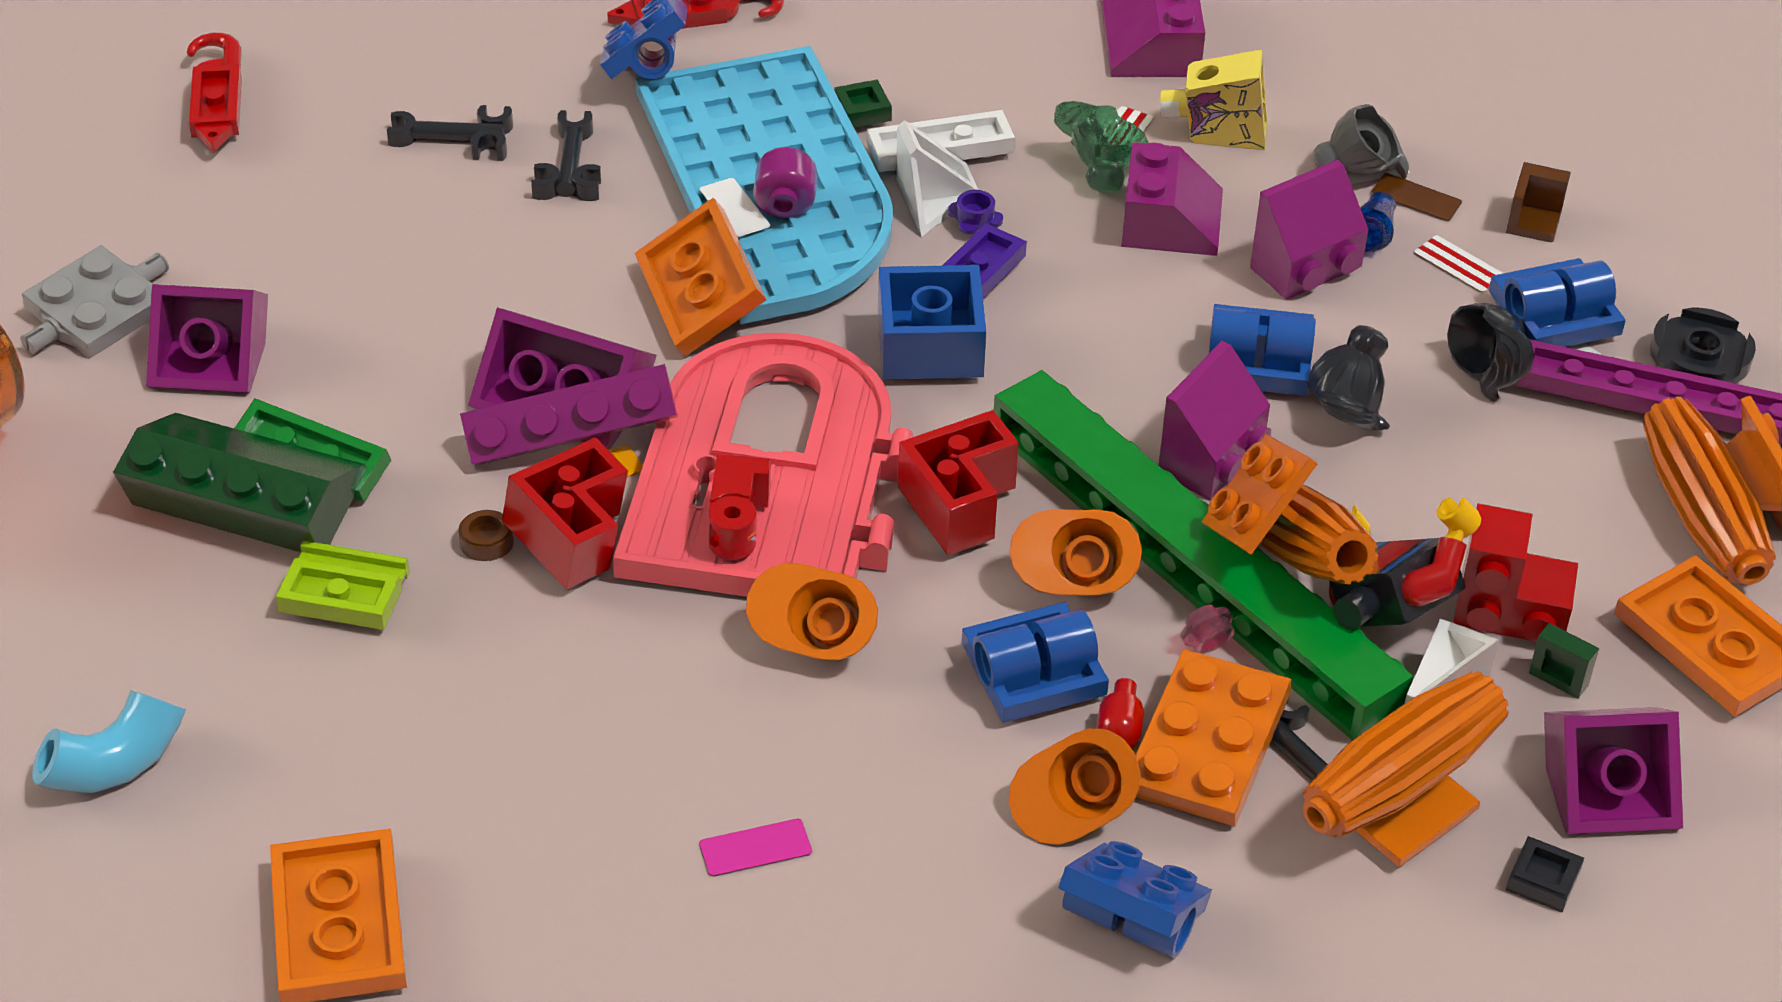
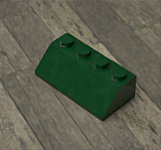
[113,412,366,552]

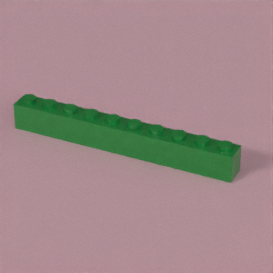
[994,370,1413,740]

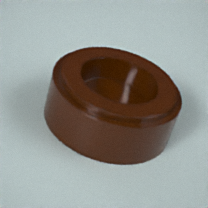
[458,510,514,561]

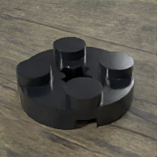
[1650,307,1756,384]

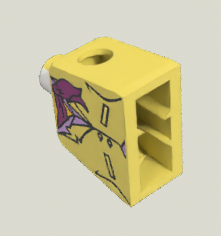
[1160,50,1268,150]

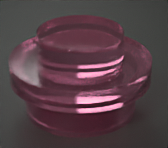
[1180,605,1235,654]

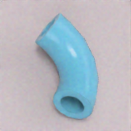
[32,690,186,793]

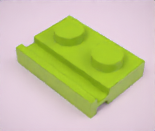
[276,540,410,630]

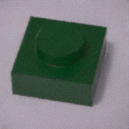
[834,79,892,128]
[1529,623,1599,699]

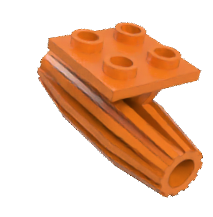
[1642,396,1782,585]
[1201,434,1378,584]
[1302,671,1509,867]

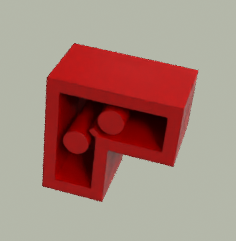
[898,410,1019,556]
[502,437,628,590]
[1453,503,1578,642]

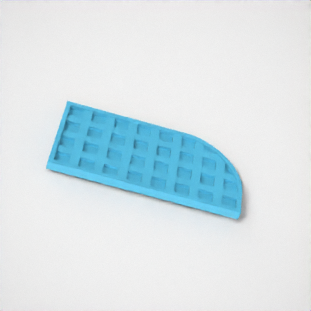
[635,46,893,324]

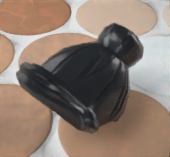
[1447,303,1535,401]
[1307,325,1390,430]

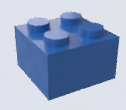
[878,265,987,379]

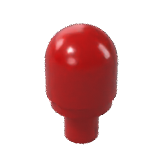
[1096,678,1145,748]

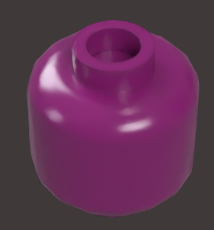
[753,147,818,219]

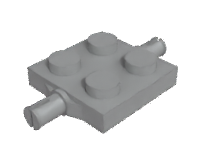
[20,245,169,359]

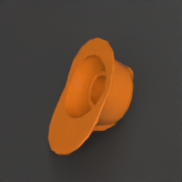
[1009,509,1142,596]
[746,562,879,660]
[1008,728,1140,845]

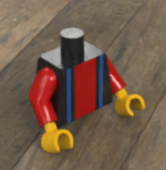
[1328,497,1481,630]

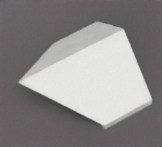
[896,120,979,238]
[1405,619,1499,703]

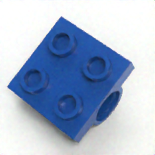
[600,0,687,79]
[1488,258,1626,347]
[1209,304,1316,396]
[961,602,1109,723]
[1058,841,1212,958]

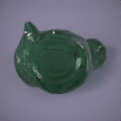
[1054,101,1149,193]

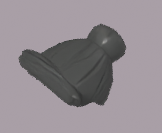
[1313,104,1409,178]

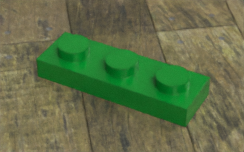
[235,398,392,502]

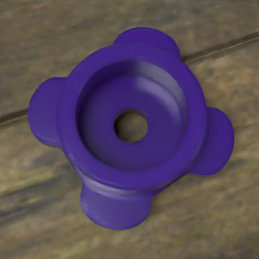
[948,190,1003,234]

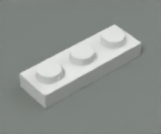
[867,110,1015,172]

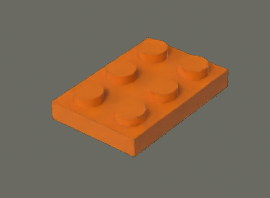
[635,197,767,357]
[1614,555,1782,717]
[1136,649,1291,827]
[270,828,407,1002]

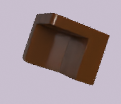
[1506,162,1571,242]

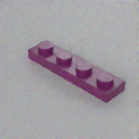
[460,364,678,466]

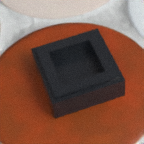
[1506,836,1585,913]

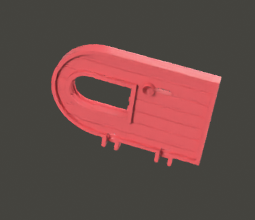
[613,333,914,597]

